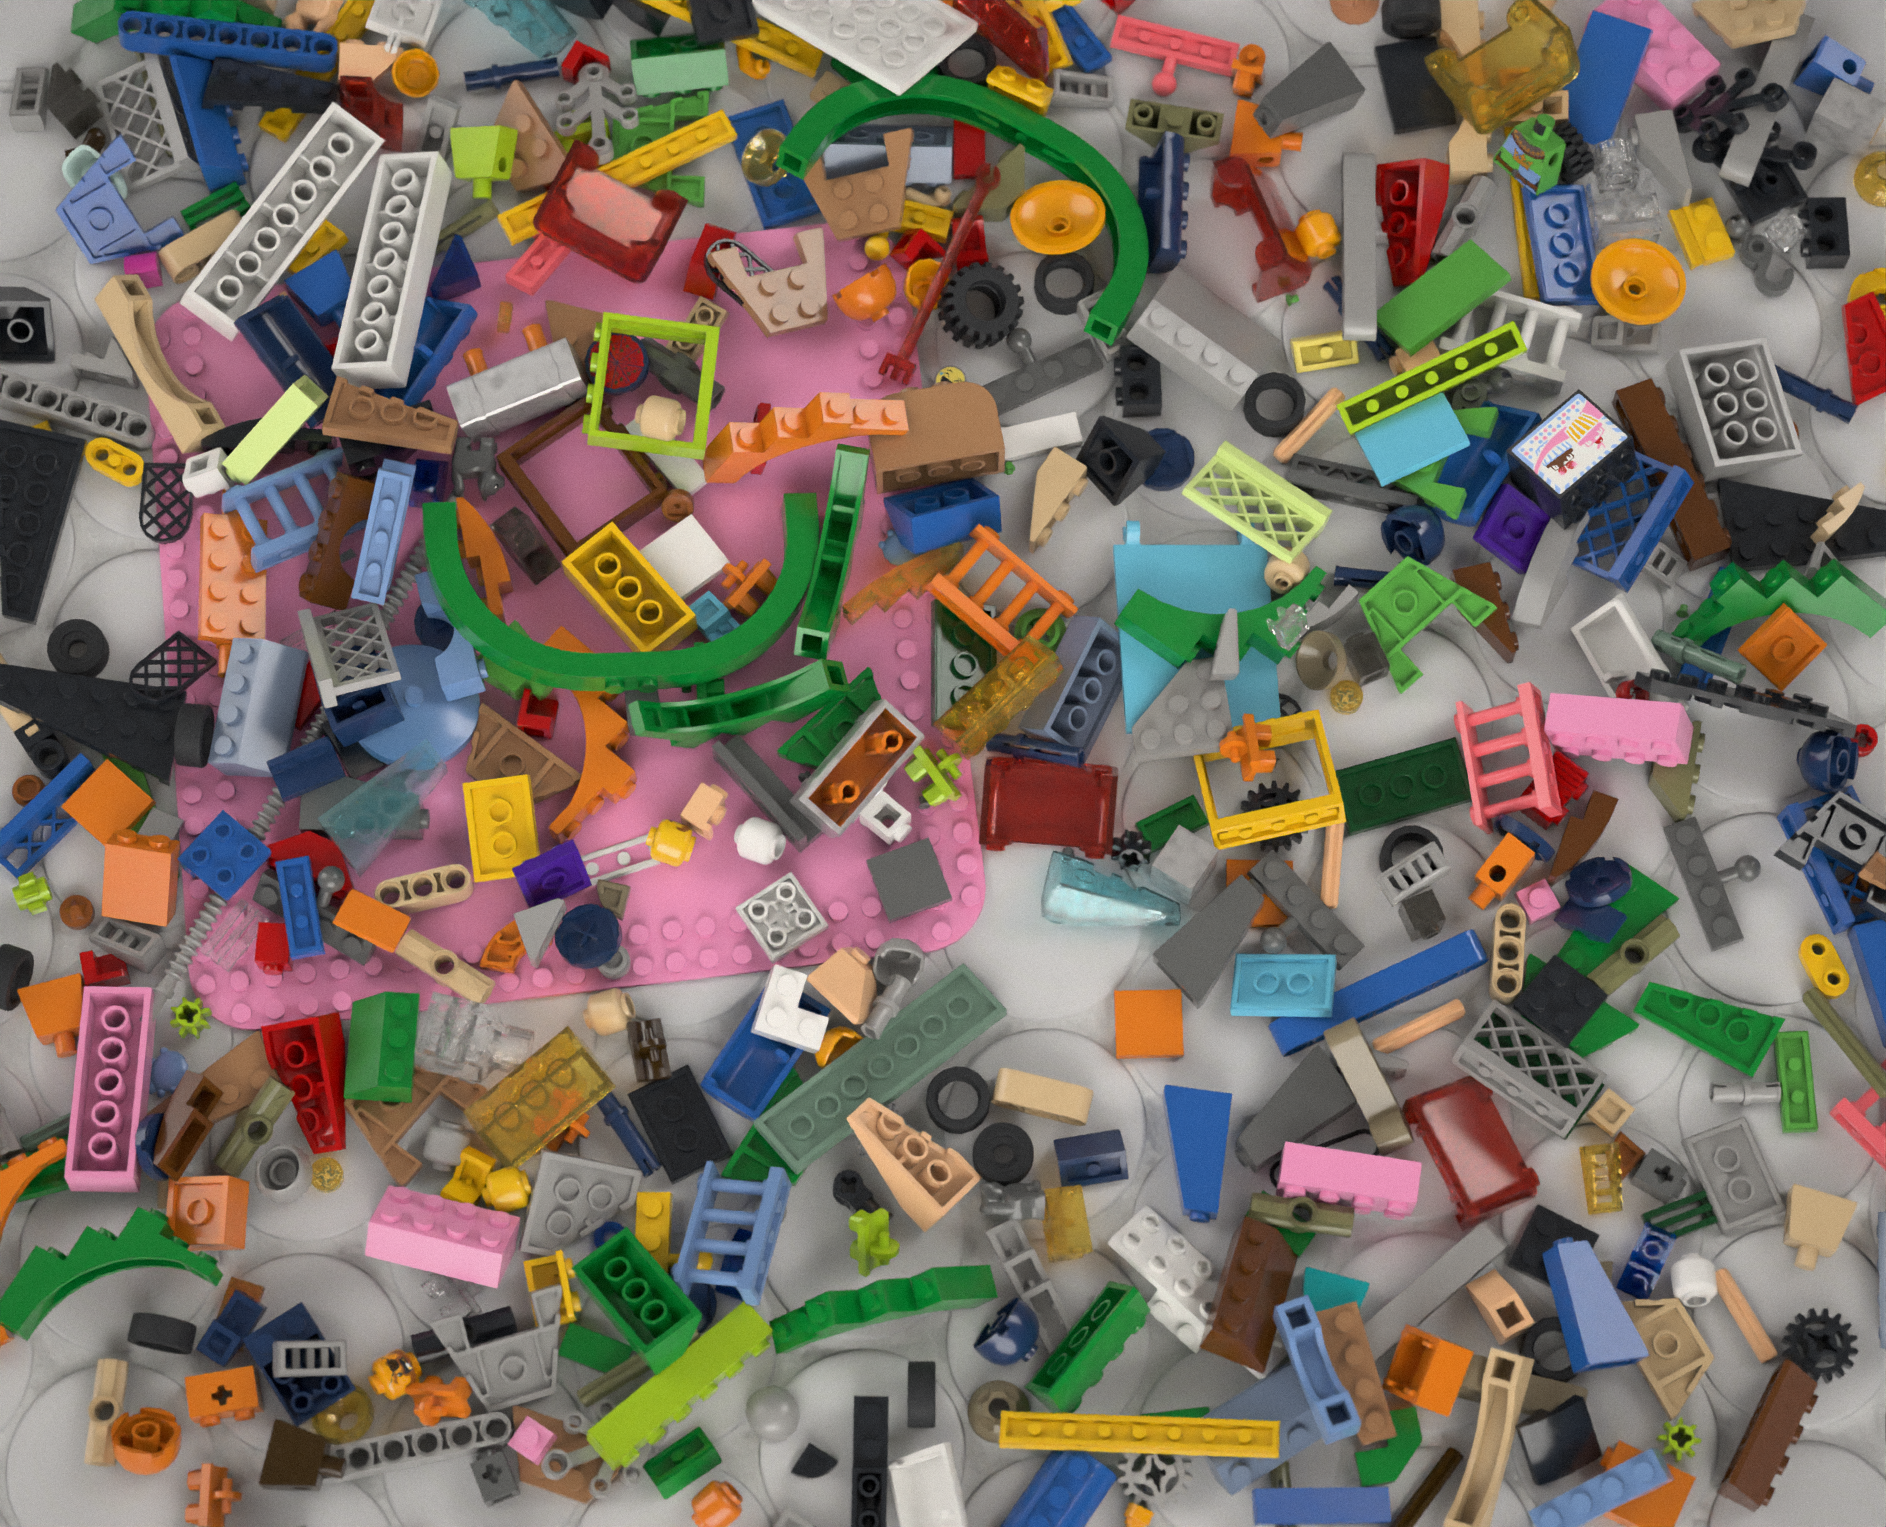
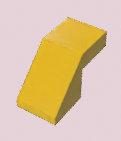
[439,1146,497,1207]

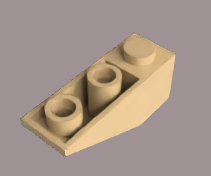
[1029,447,1089,554]

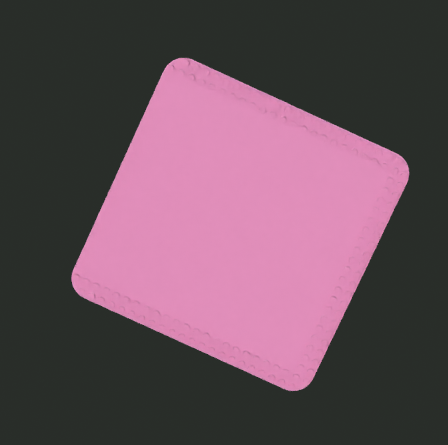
[148,223,986,1031]

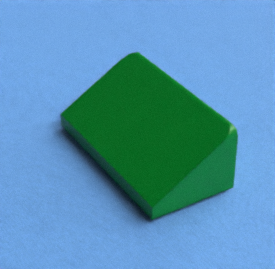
[643,1426,722,1500]

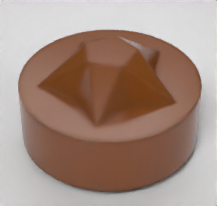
[661,489,694,523]
[59,895,95,930]

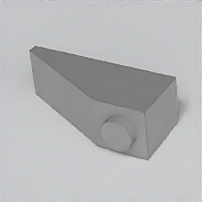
[1628,109,1693,207]

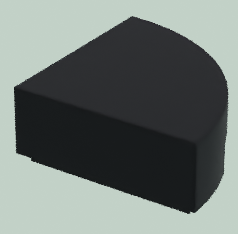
[791,1443,839,1479]

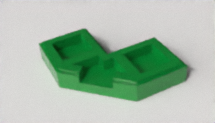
[1354,1406,1423,1487]

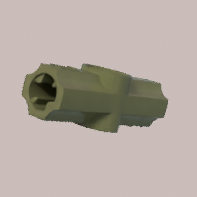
[1586,914,1680,997]
[212,1076,295,1177]
[1248,1192,1354,1238]

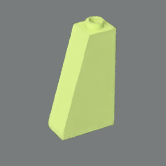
[222,375,329,485]

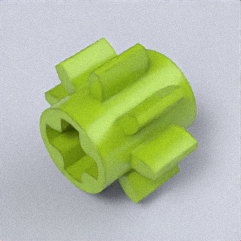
[12,871,53,916]
[169,997,212,1039]
[1656,1417,1702,1463]

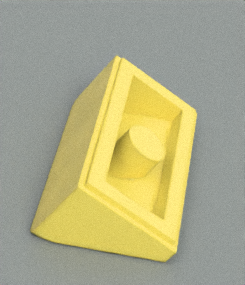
[1289,330,1360,373]

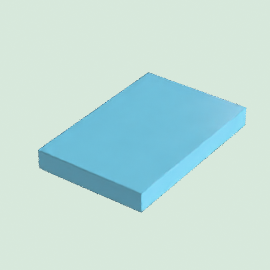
[1354,392,1470,487]
[1230,953,1337,1017]

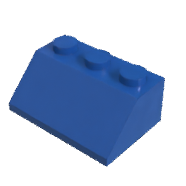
[883,478,1002,555]

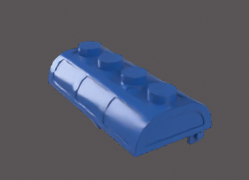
[374,296,478,406]
[1424,400,1542,527]
[700,987,831,1122]
[1000,1450,1117,1527]

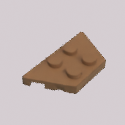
[493,80,581,193]
[545,300,604,409]
[465,703,582,805]
[512,1405,623,1505]

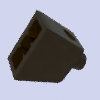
[259,1419,347,1491]

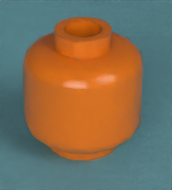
[691,1480,743,1527]

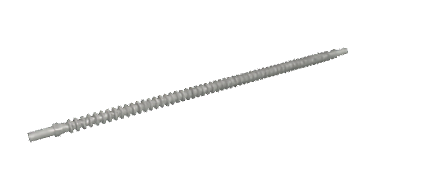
[139,490,464,1022]

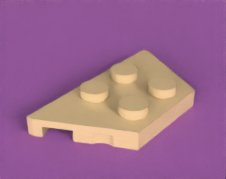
[1692,0,1806,49]
[1621,1298,1714,1421]

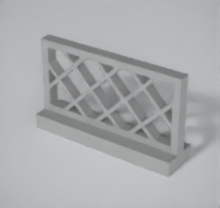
[94,53,201,194]
[297,603,401,708]
[1450,999,1607,1138]

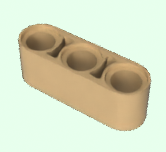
[158,210,242,284]
[375,864,474,915]
[1488,903,1526,1005]
[991,1068,1094,1126]

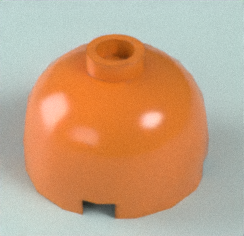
[832,263,897,323]
[111,1407,182,1475]

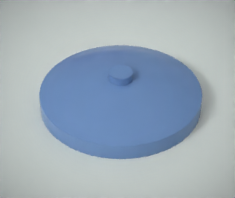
[358,644,480,769]

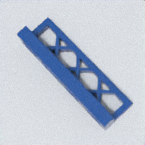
[0,753,96,881]

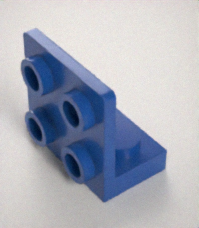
[177,810,272,901]

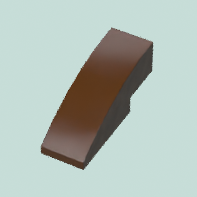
[1547,790,1619,887]
[153,1070,223,1182]

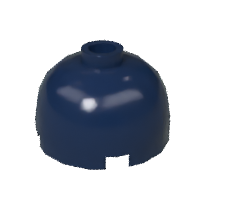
[1380,505,1445,567]
[1796,728,1859,795]
[973,1297,1040,1366]

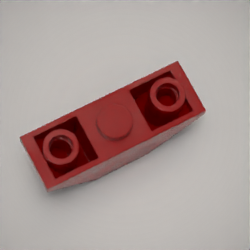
[266,831,355,902]

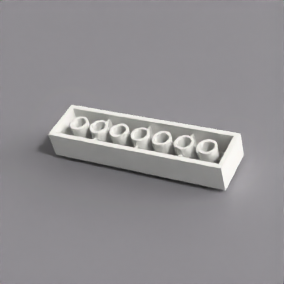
[180,102,385,342]
[331,151,452,389]

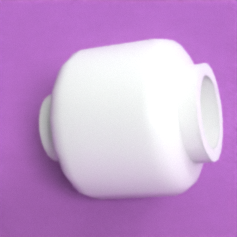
[734,817,786,865]
[1670,1253,1718,1307]

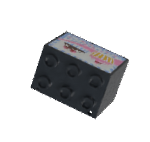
[1506,389,1637,530]

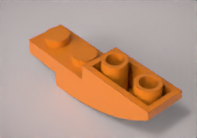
[456,497,514,624]

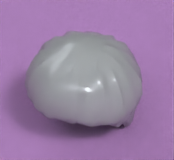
[255,1144,313,1202]

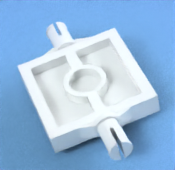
[365,0,443,54]

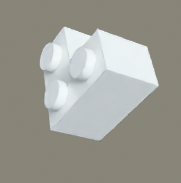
[751,964,829,1054]

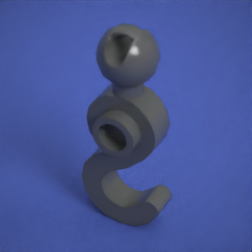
[1726,214,1794,297]
[1452,368,1513,410]

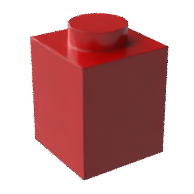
[254,922,294,975]

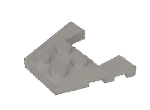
[429,1283,562,1413]

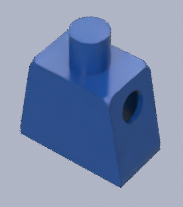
[1793,35,1875,97]
[284,250,351,329]

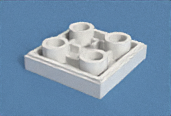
[639,514,730,600]
[736,872,829,964]

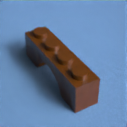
[299,471,376,611]

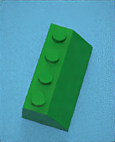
[572,1227,702,1375]
[1024,1281,1150,1413]

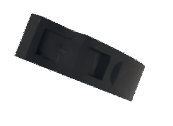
[201,418,337,456]
[851,1395,889,1527]

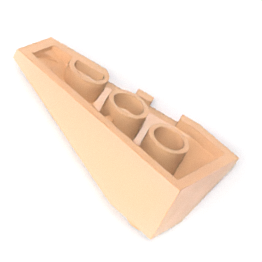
[846,1097,982,1232]

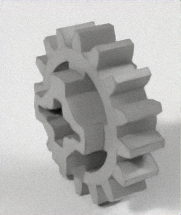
[1117,1453,1193,1510]

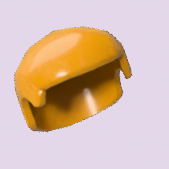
[391,49,440,98]
[903,258,949,311]
[815,1026,863,1069]

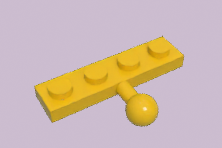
[1010,0,1082,78]
[864,200,954,261]
[635,1192,713,1273]

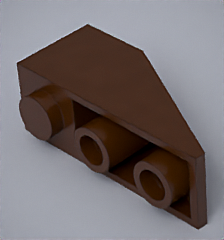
[1449,562,1519,664]

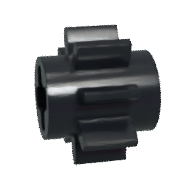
[1111,829,1152,872]

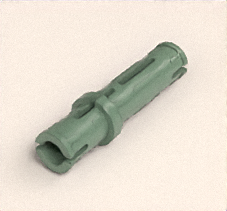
[1651,629,1747,685]

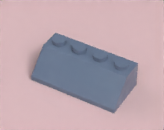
[825,124,954,187]
[1018,615,1122,764]
[208,638,309,777]
[1201,1360,1322,1496]

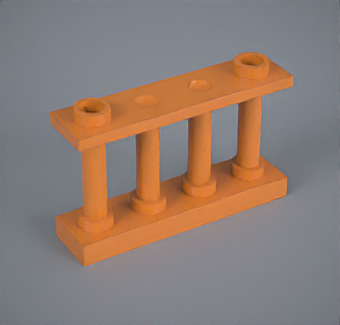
[924,524,1079,673]

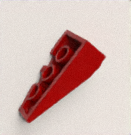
[1375,158,1450,287]
[261,1012,346,1154]

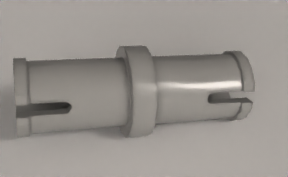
[861,975,911,1039]
[1709,1079,1781,1106]

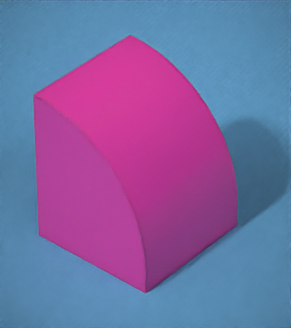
[124,252,163,288]

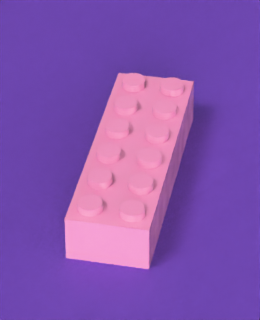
[64,986,156,1193]

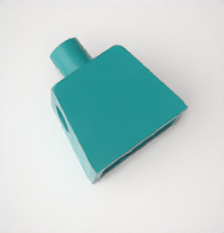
[1301,1266,1370,1312]

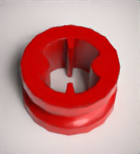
[1616,679,1650,701]
[1850,724,1878,757]

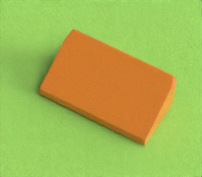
[333,889,411,953]

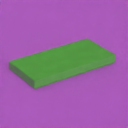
[1377,239,1511,357]

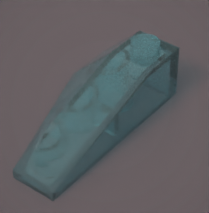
[1041,850,1181,926]

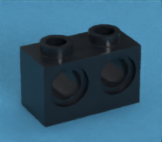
[1798,197,1850,269]
[1114,345,1162,417]

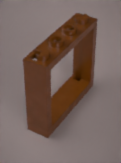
[496,396,669,557]

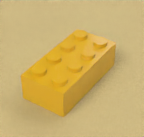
[561,522,698,652]

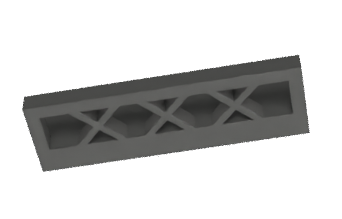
[1287,454,1418,514]
[711,734,823,853]

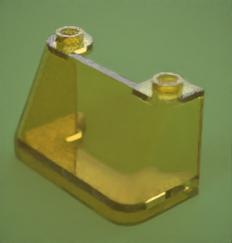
[1424,0,1580,135]

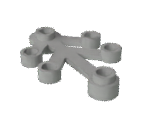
[554,63,639,164]
[541,1399,668,1498]

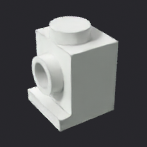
[182,447,235,498]
[859,790,912,845]

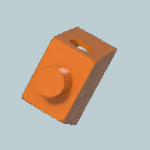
[1228,99,1303,168]
[1468,832,1535,910]
[17,973,86,1058]

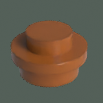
[12,775,45,807]

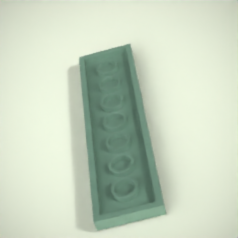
[753,963,1007,1175]

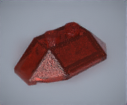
[952,0,1049,86]

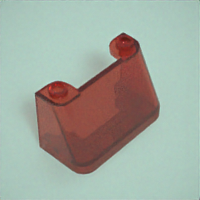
[533,139,688,283]
[1209,156,1312,303]
[979,756,1118,859]
[1402,1076,1540,1232]

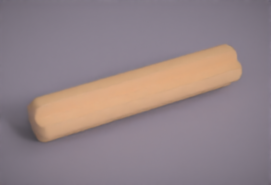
[1273,387,1345,464]
[1320,823,1344,909]
[1372,999,1466,1054]
[1715,1268,1777,1363]

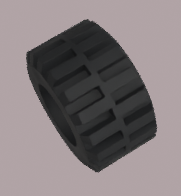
[937,262,1024,349]

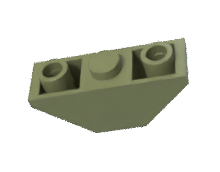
[1125,99,1224,153]
[953,143,1025,222]
[1648,720,1705,823]

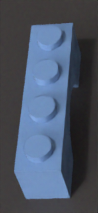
[415,571,489,702]
[1273,1295,1361,1445]
[1528,1448,1675,1527]

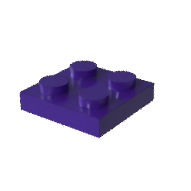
[1472,483,1551,575]
[512,839,592,908]

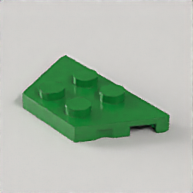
[777,667,882,770]
[1520,953,1640,1059]
[720,1068,807,1186]

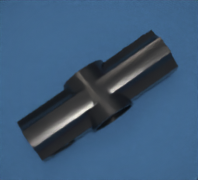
[411,1305,518,1365]

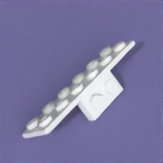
[1108,1206,1288,1380]

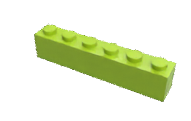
[1336,321,1528,436]
[586,1301,773,1471]

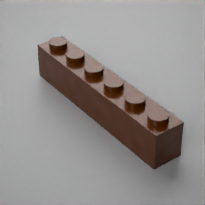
[1612,378,1732,571]

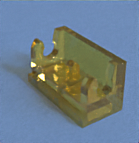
[1042,1185,1093,1263]

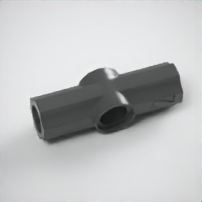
[641,337,725,411]

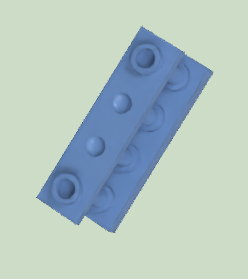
[221,446,368,573]
[351,458,417,605]
[671,1161,792,1306]

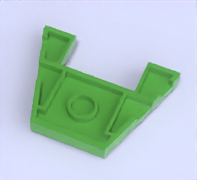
[611,90,709,208]
[1391,407,1499,520]
[1359,556,1498,694]

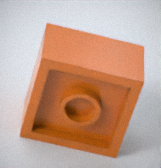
[166,1175,249,1251]
[1382,1324,1474,1417]

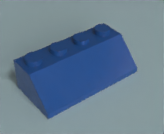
[169,55,250,194]

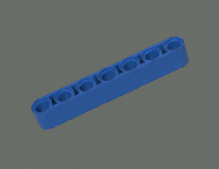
[118,11,338,73]
[1268,929,1489,1057]

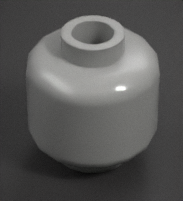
[423,1120,471,1172]

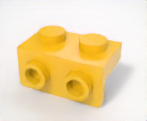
[986,65,1054,117]
[523,1250,582,1327]

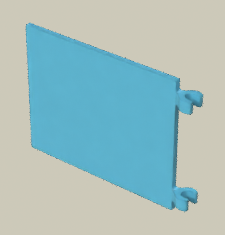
[1113,521,1281,734]

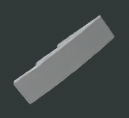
[1511,511,1590,630]
[984,1218,1073,1356]

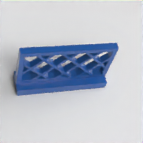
[1572,451,1694,593]
[1777,785,1876,935]

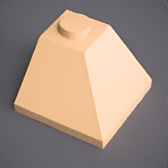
[806,947,877,1025]

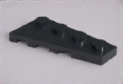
[202,57,340,114]

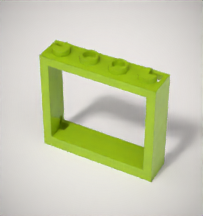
[582,312,720,460]

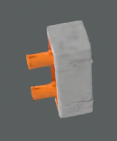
[446,324,589,443]
[789,699,925,838]

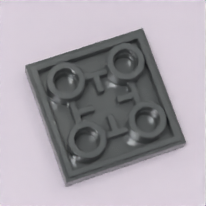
[866,838,952,923]

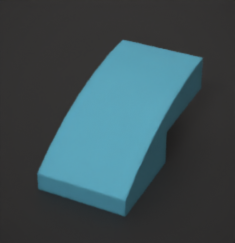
[689,591,740,642]

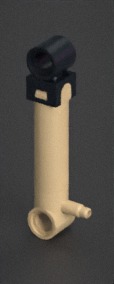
[0,653,71,780]

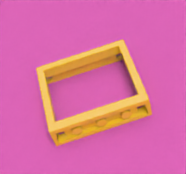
[1193,709,1346,850]

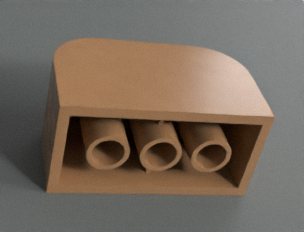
[868,381,1005,494]

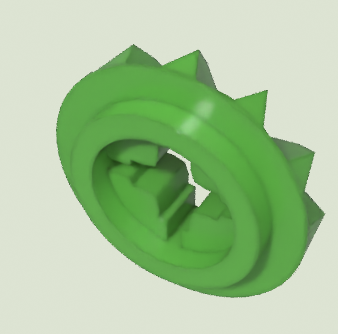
[1014,608,1066,659]

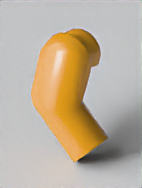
[736,44,771,80]

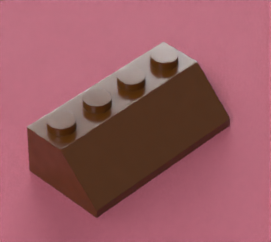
[1199,1216,1298,1373]
[1716,1359,1818,1512]

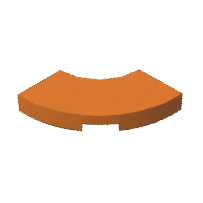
[480,920,554,974]

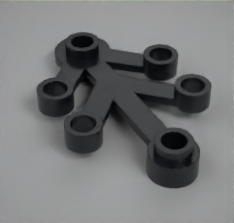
[1673,68,1789,142]
[1692,121,1818,193]

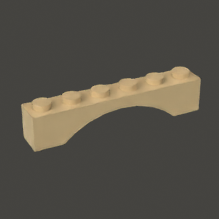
[1438,0,1493,185]
[94,274,226,453]
[1443,1348,1534,1527]

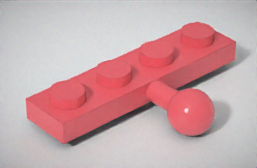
[1110,15,1240,97]
[505,202,606,296]

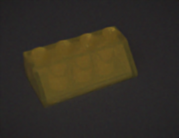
[933,635,1064,760]
[463,1026,616,1170]

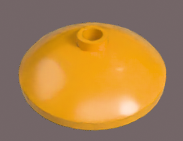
[1010,180,1106,255]
[1590,238,1686,325]

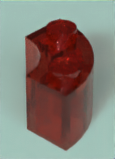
[339,75,403,152]

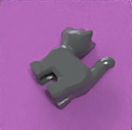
[451,437,505,501]
[980,1180,1045,1221]

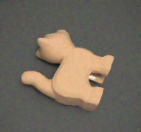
[282,0,343,33]

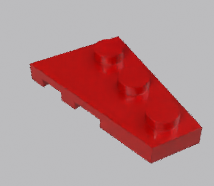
[1841,291,1886,405]

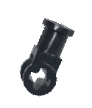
[833,1170,894,1221]

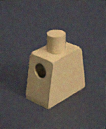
[1783,1184,1857,1271]

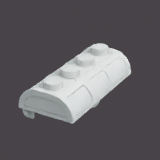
[1571,593,1689,711]
[887,1442,969,1527]

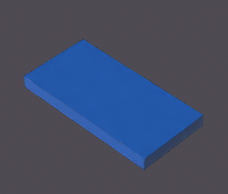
[1562,10,1653,151]
[727,99,822,230]
[1521,184,1600,305]

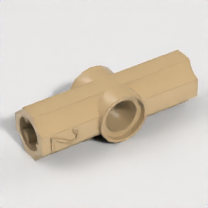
[395,929,496,1008]
[84,1358,129,1467]

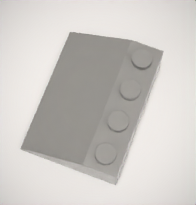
[1126,266,1280,412]
[1665,337,1803,482]

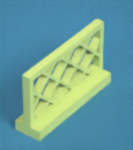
[1182,440,1332,564]

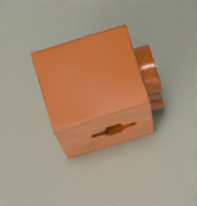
[185,1365,264,1427]

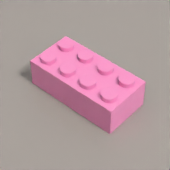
[1584,0,1721,112]
[1544,693,1694,767]
[1275,1142,1422,1220]
[365,1185,520,1288]

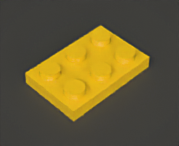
[462,774,540,883]

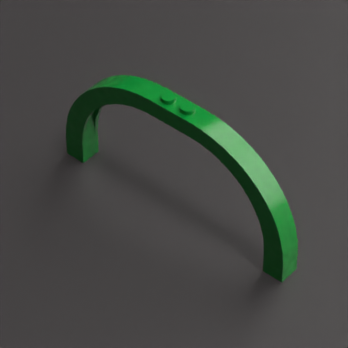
[776,74,1149,346]
[422,493,819,694]

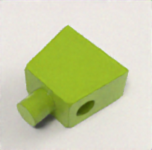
[450,125,518,200]

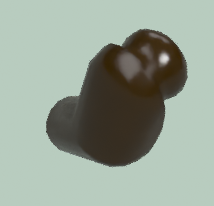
[65,127,106,158]

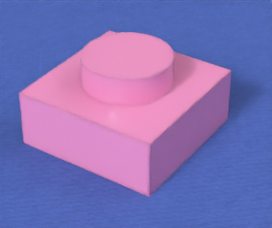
[1514,878,1561,925]
[507,1416,558,1465]

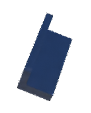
[266,736,346,802]
[1053,1129,1129,1190]

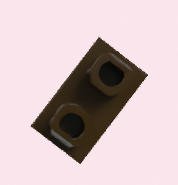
[626,1018,672,1083]

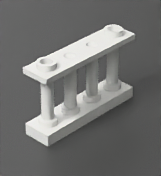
[1438,291,1583,395]

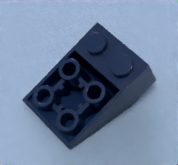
[311,637,405,747]
[242,1302,356,1426]

